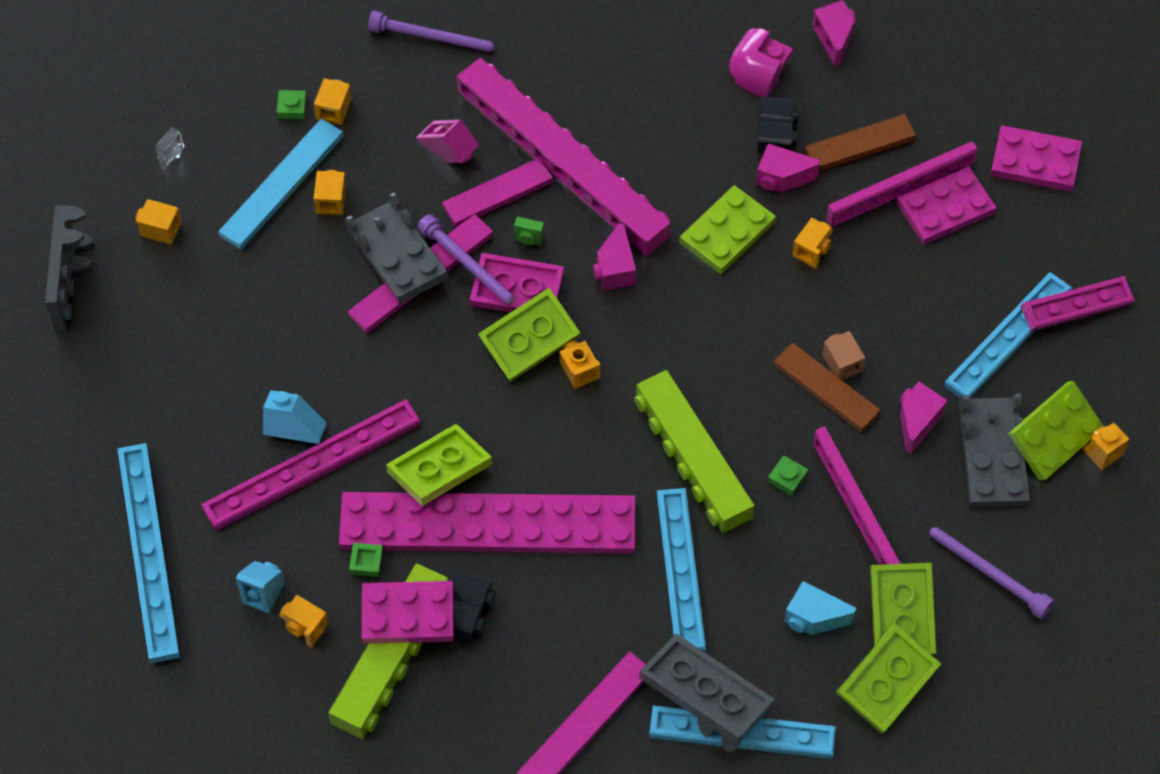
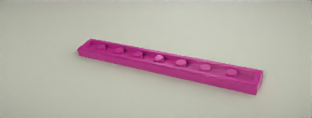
[201,399,421,531]

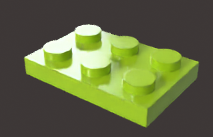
[679,185,776,274]
[478,288,581,382]
[1008,381,1104,480]
[386,424,492,506]
[870,563,936,654]
[836,624,941,734]

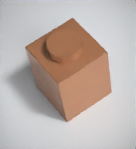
[822,331,865,380]

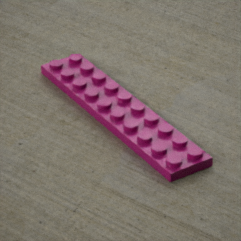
[339,492,635,554]

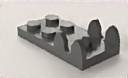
[345,192,448,304]
[45,205,94,331]
[959,394,1030,507]
[639,634,774,752]

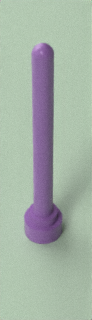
[368,10,495,52]
[417,214,514,304]
[930,527,1055,620]

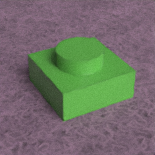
[277,90,307,119]
[514,216,544,246]
[768,455,808,496]
[349,543,383,577]

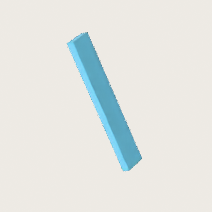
[218,118,343,250]
[944,272,1072,399]
[657,488,706,653]
[649,706,836,759]

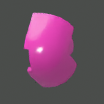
[729,29,793,97]

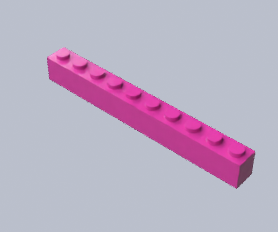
[457,58,671,257]

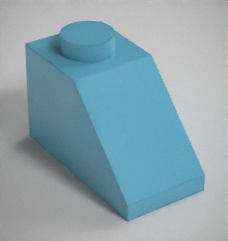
[263,390,327,444]
[236,561,285,613]
[784,581,856,635]

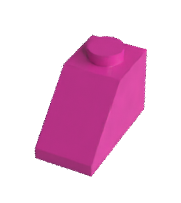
[812,0,856,66]
[416,120,479,163]
[756,144,820,193]
[593,223,636,291]
[899,382,947,454]

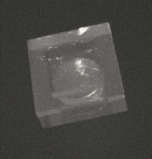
[155,127,184,166]

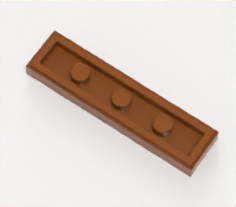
[804,114,916,171]
[773,342,880,433]

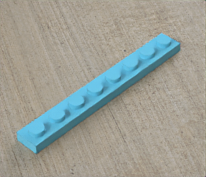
[117,443,180,664]

